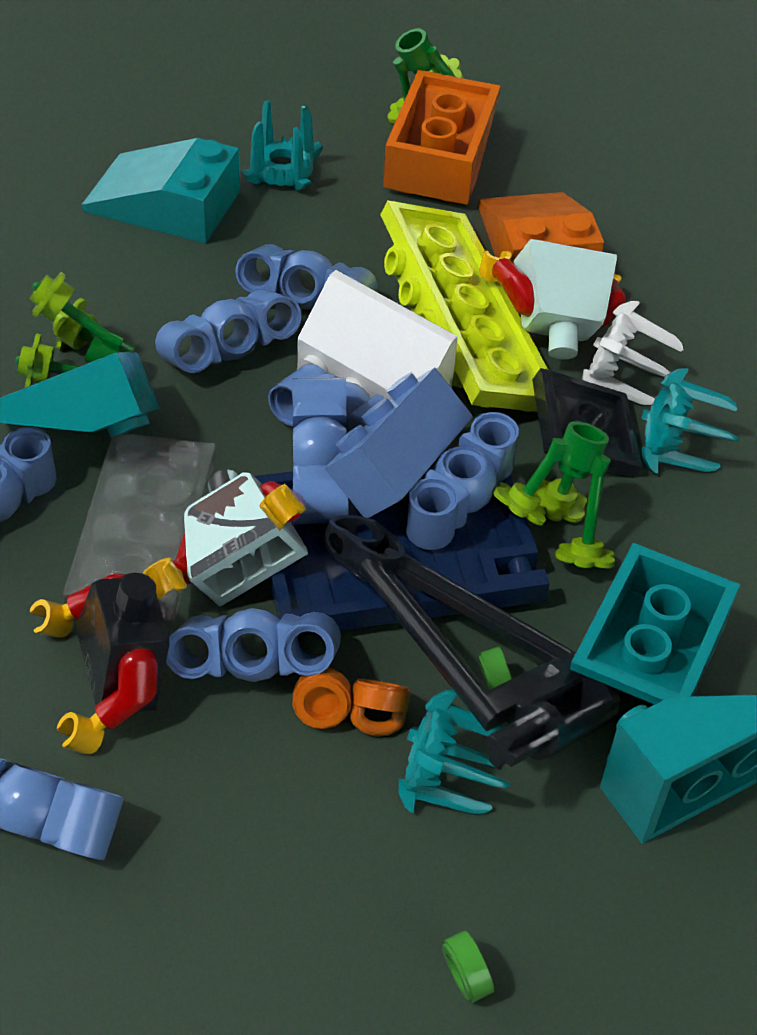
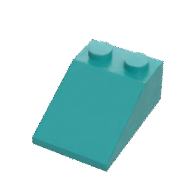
[82,138,240,244]
[0,352,160,437]
[570,543,740,705]
[600,695,757,844]

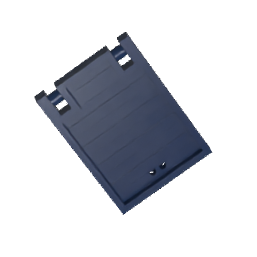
[254,452,550,637]

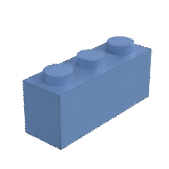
[325,367,473,518]

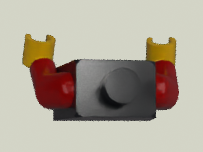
[30,572,170,754]

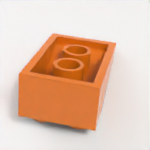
[383,70,501,205]
[478,192,604,263]

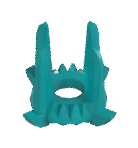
[240,100,323,191]
[641,368,740,474]
[398,689,511,814]

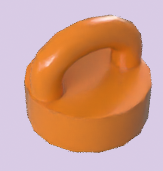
[292,668,352,729]
[350,679,411,737]

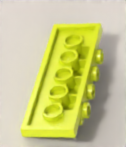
[380,200,548,412]

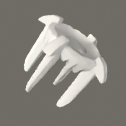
[582,301,683,405]

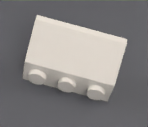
[297,270,458,400]

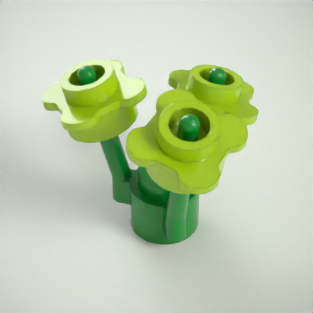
[15,272,136,388]

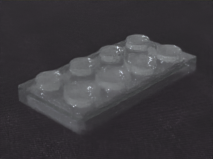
[63,433,216,621]

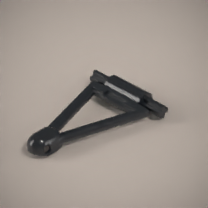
[325,515,634,768]

